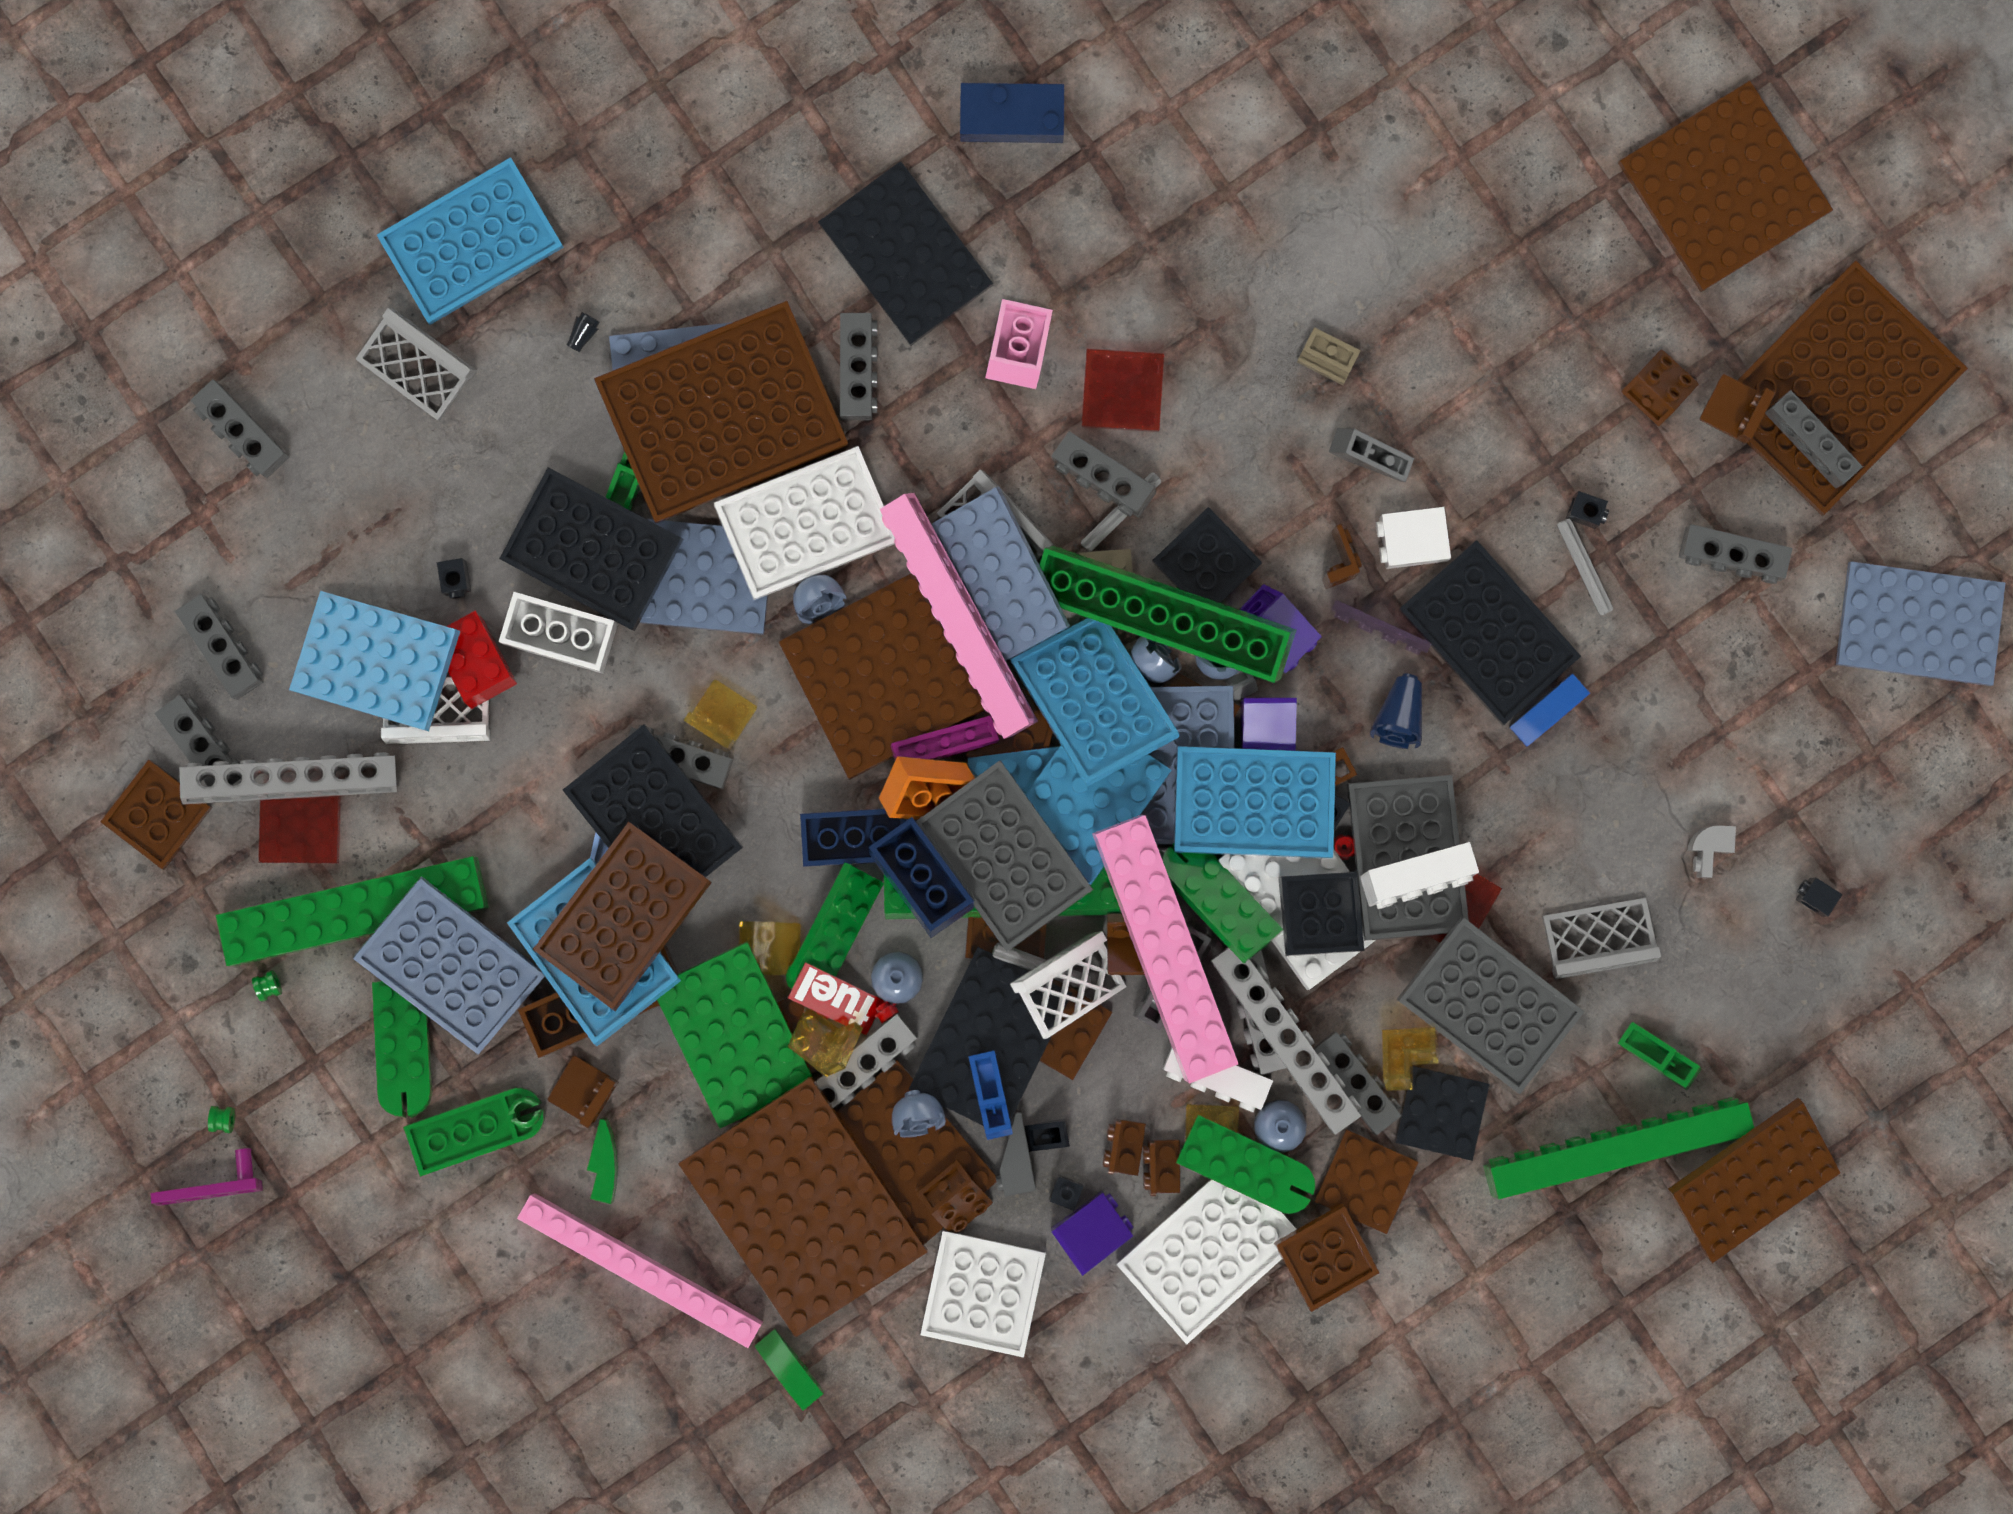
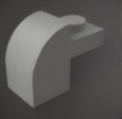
[1687,826,1736,878]

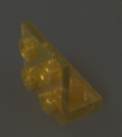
[684,680,757,751]
[739,921,801,975]
[788,1007,863,1077]

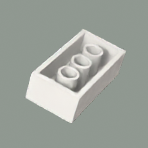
[499,592,618,674]
[1360,842,1479,909]

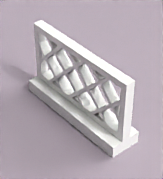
[381,677,490,744]
[1010,931,1126,1039]

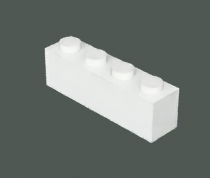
[1162,1046,1273,1112]

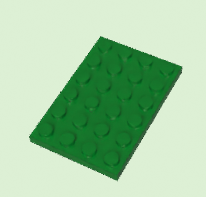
[657,941,815,1129]

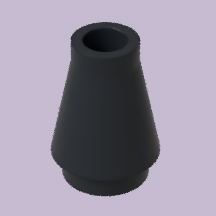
[566,312,600,352]

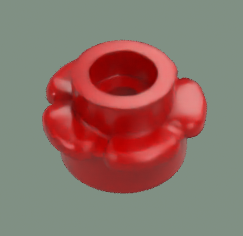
[1334,834,1355,860]
[875,1001,899,1023]

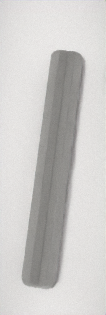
[1081,472,1161,552]
[1557,518,1613,615]
[992,943,1091,990]

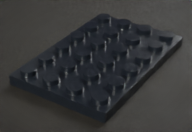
[818,161,993,346]
[499,467,684,631]
[1398,540,1581,726]
[563,724,743,878]
[909,947,1072,1126]

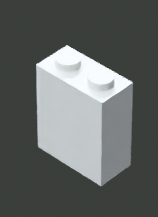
[1376,507,1451,569]

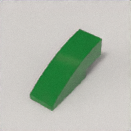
[606,451,640,510]
[1618,1022,1702,1091]
[587,1118,618,1204]
[755,1329,824,1411]

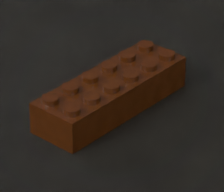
[518,946,678,1058]

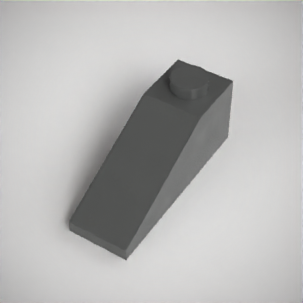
[1329,428,1414,482]
[996,1111,1036,1196]

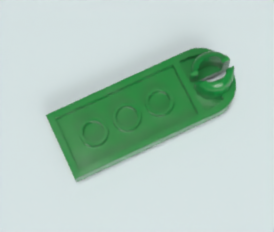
[1162,843,1283,964]
[786,862,884,989]
[372,981,432,1118]
[403,1088,545,1177]
[1176,1115,1315,1214]

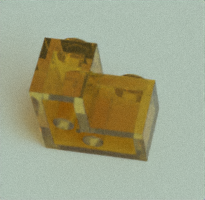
[1382,1027,1439,1091]

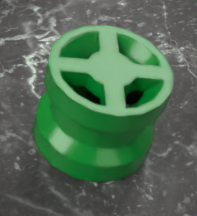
[252,970,282,1002]
[208,1106,235,1133]

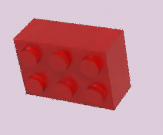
[446,610,517,709]

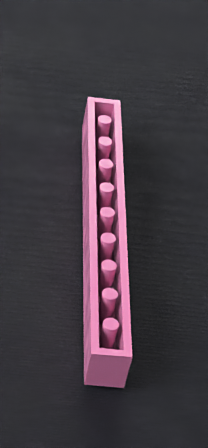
[880,493,1038,739]
[517,1193,763,1348]

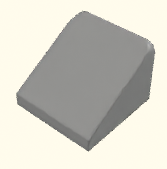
[1224,671,1258,701]

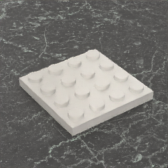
[920,1230,1046,1357]

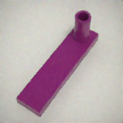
[891,716,999,760]
[151,1148,263,1206]

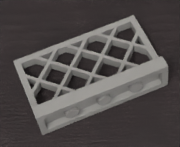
[356,308,477,421]
[937,469,1054,561]
[1542,898,1661,980]

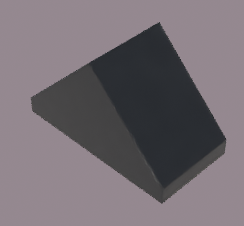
[1025,1118,1070,1152]

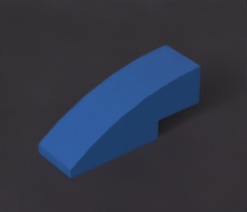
[1509,674,1590,747]
[969,1051,1013,1140]

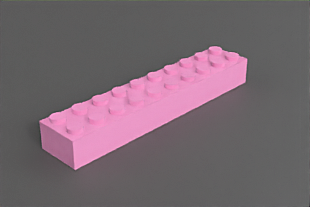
[1092,815,1238,1084]

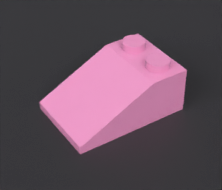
[985,299,1053,389]

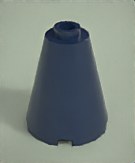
[1370,673,1422,749]

